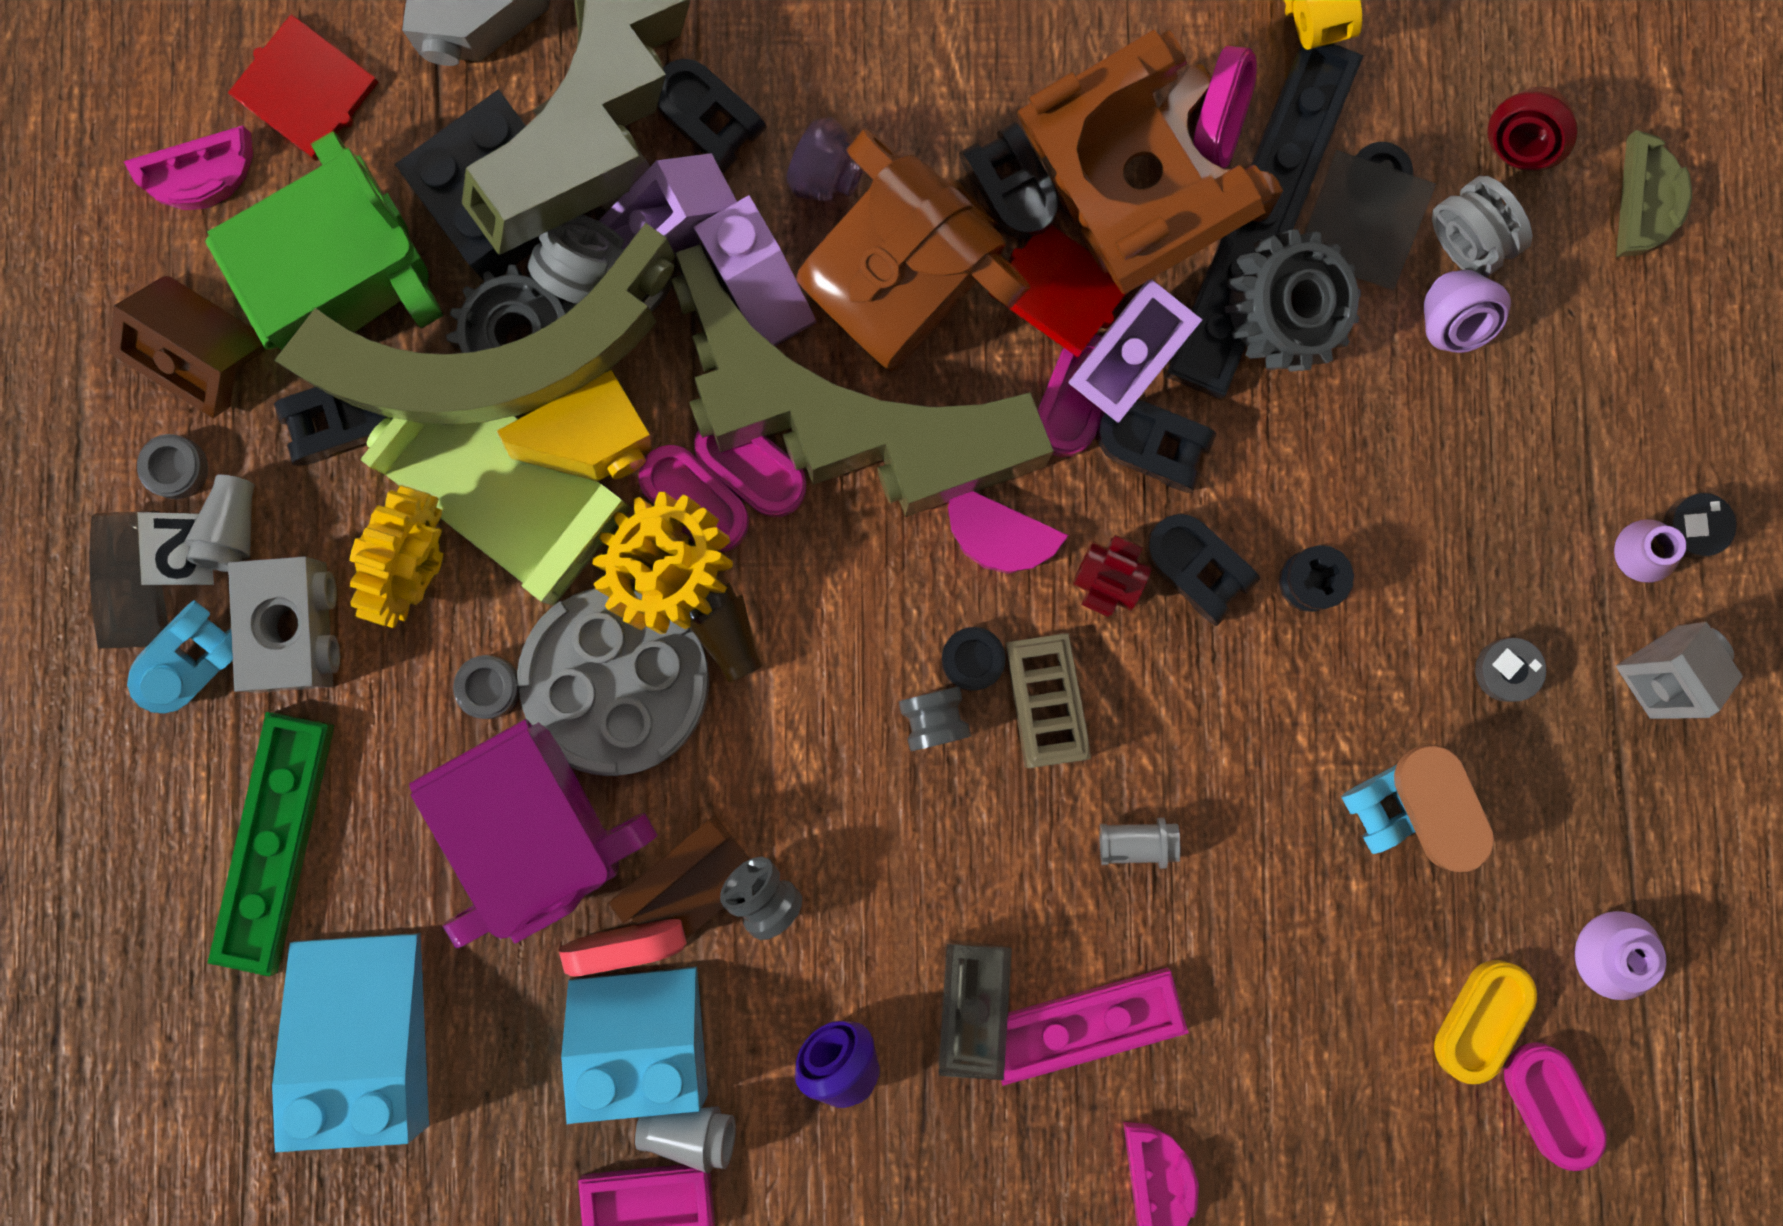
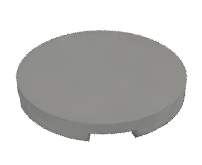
[517,587,709,776]

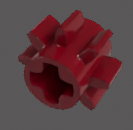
[1073,535,1151,617]

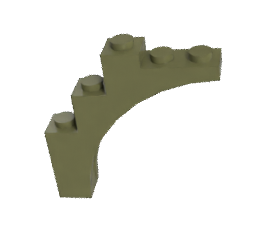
[462,0,691,255]
[670,245,1054,517]

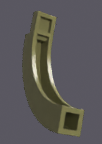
[274,223,675,424]

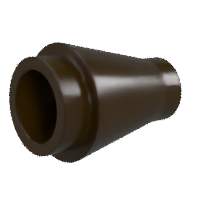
[689,583,762,682]

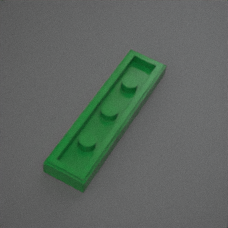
[207,712,335,977]

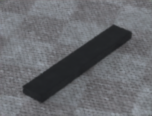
[1164,42,1364,400]

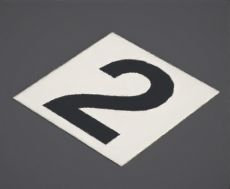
[137,512,214,585]

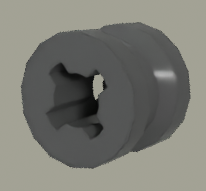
[898,687,972,751]
[720,857,802,940]

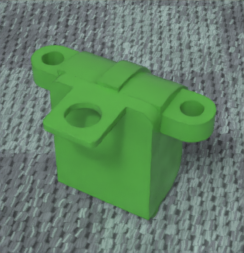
[205,131,444,350]

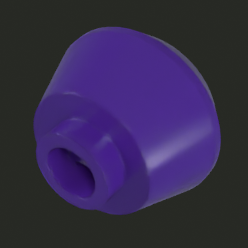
[795,1021,880,1108]

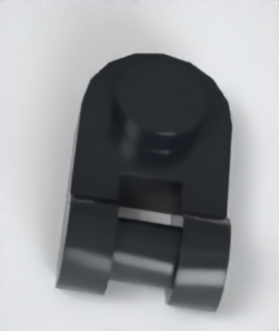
[657,59,767,173]
[959,122,1059,239]
[274,387,387,466]
[1097,400,1216,493]
[1145,514,1260,626]

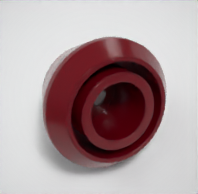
[1487,86,1578,171]

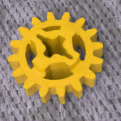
[350,485,444,628]
[592,491,733,634]

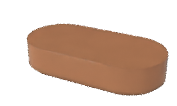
[1394,746,1494,872]

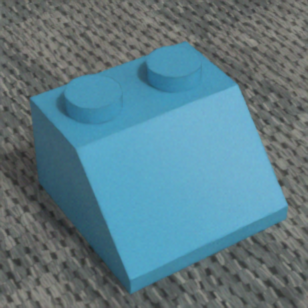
[561,967,708,1124]

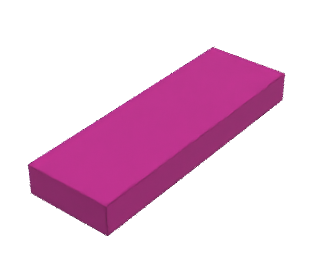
[997,968,1188,1086]

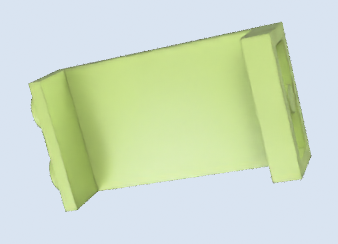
[360,416,631,606]

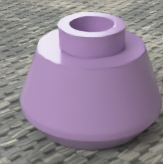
[1424,270,1511,353]
[1575,911,1666,1000]

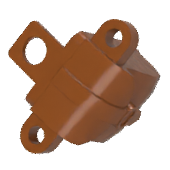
[796,129,1030,373]

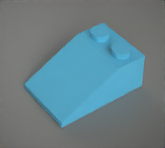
[272,933,429,1152]

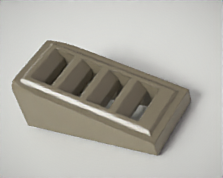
[1005,633,1091,768]

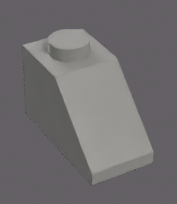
[402,0,550,66]
[1615,622,1743,719]

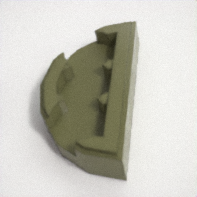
[1616,130,1693,257]

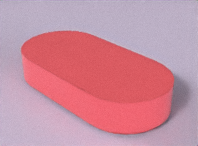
[558,919,687,976]

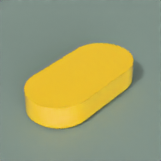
[1434,960,1537,1084]

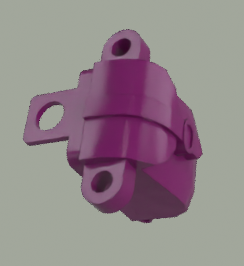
[409,719,658,948]

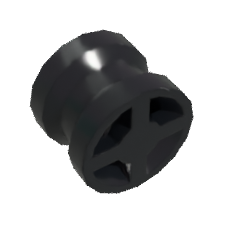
[1279,545,1354,612]

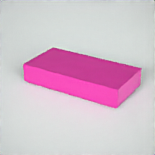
[578,1164,715,1226]

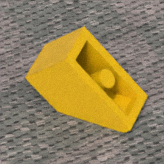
[497,370,652,482]

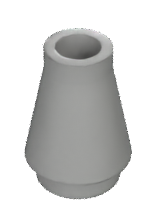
[184,475,255,572]
[635,1106,736,1174]

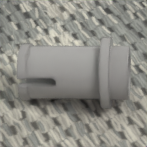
[1099,817,1180,869]

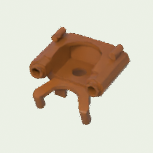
[1017,29,1283,294]

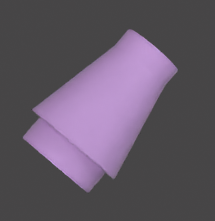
[1614,519,1686,582]

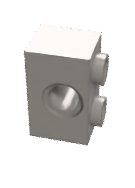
[228,557,340,693]

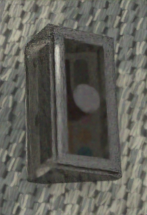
[937,939,1012,1080]

